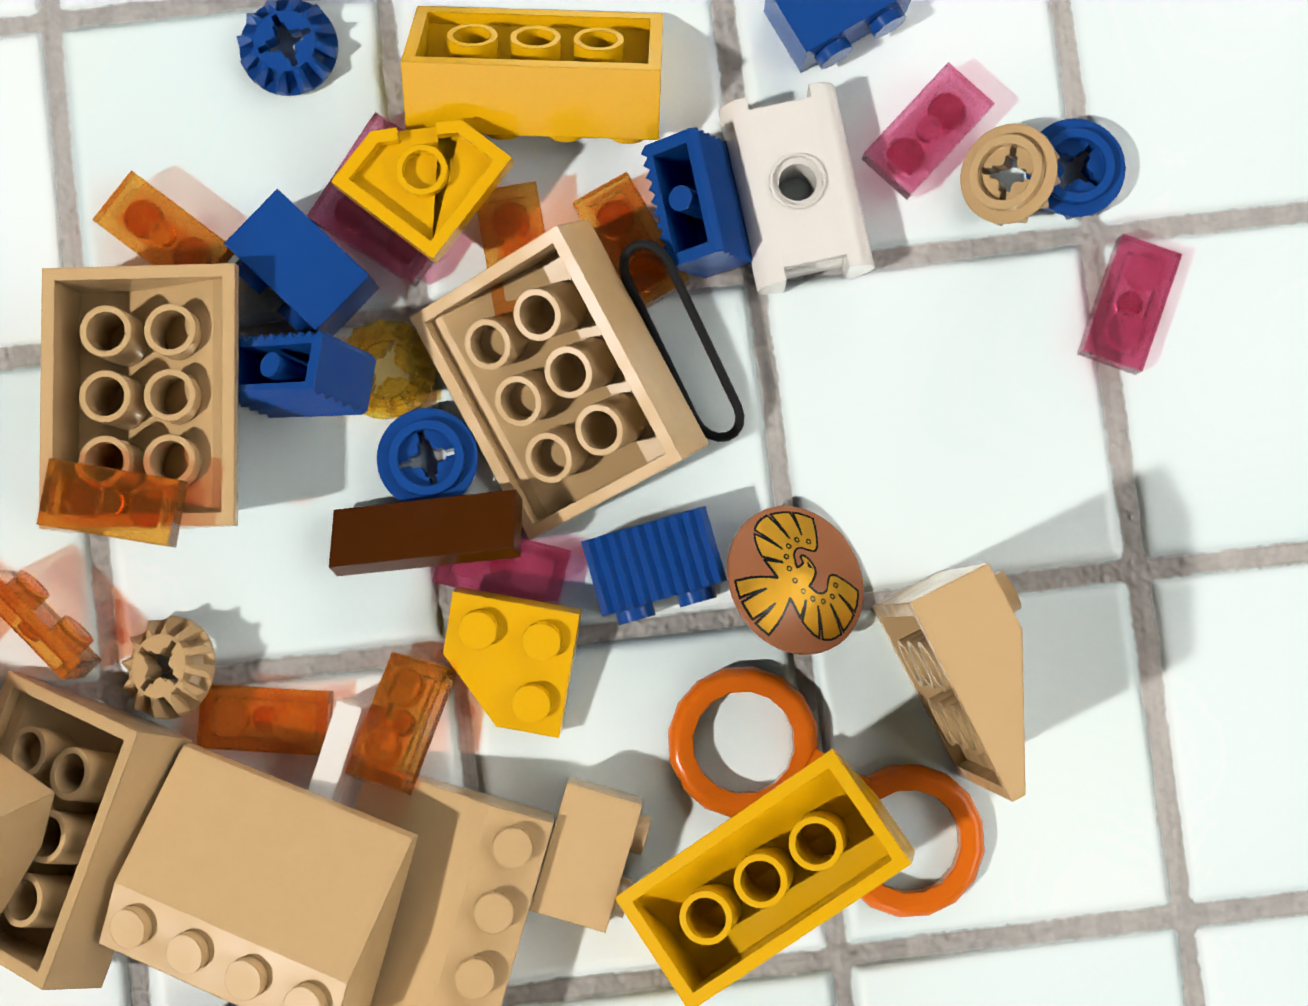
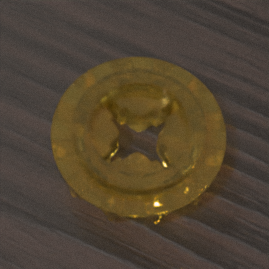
[346,318,437,420]

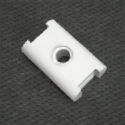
[718,82,875,295]

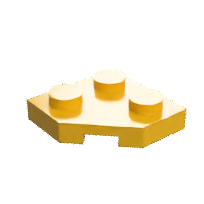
[331,119,514,264]
[443,586,582,738]

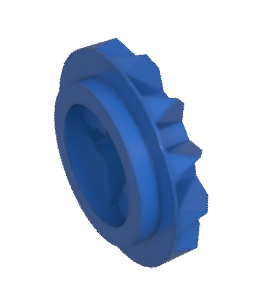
[236,0,338,96]
[1026,118,1126,220]
[377,408,478,502]

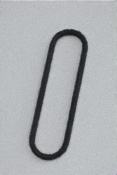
[619,239,745,442]

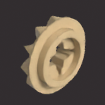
[960,123,1061,226]
[120,615,216,719]

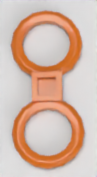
[668,666,985,917]

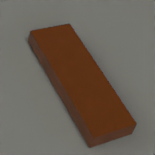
[329,489,523,576]

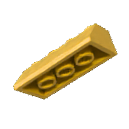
[400,6,663,144]
[615,748,915,1006]

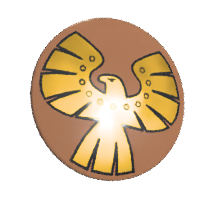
[727,506,864,655]

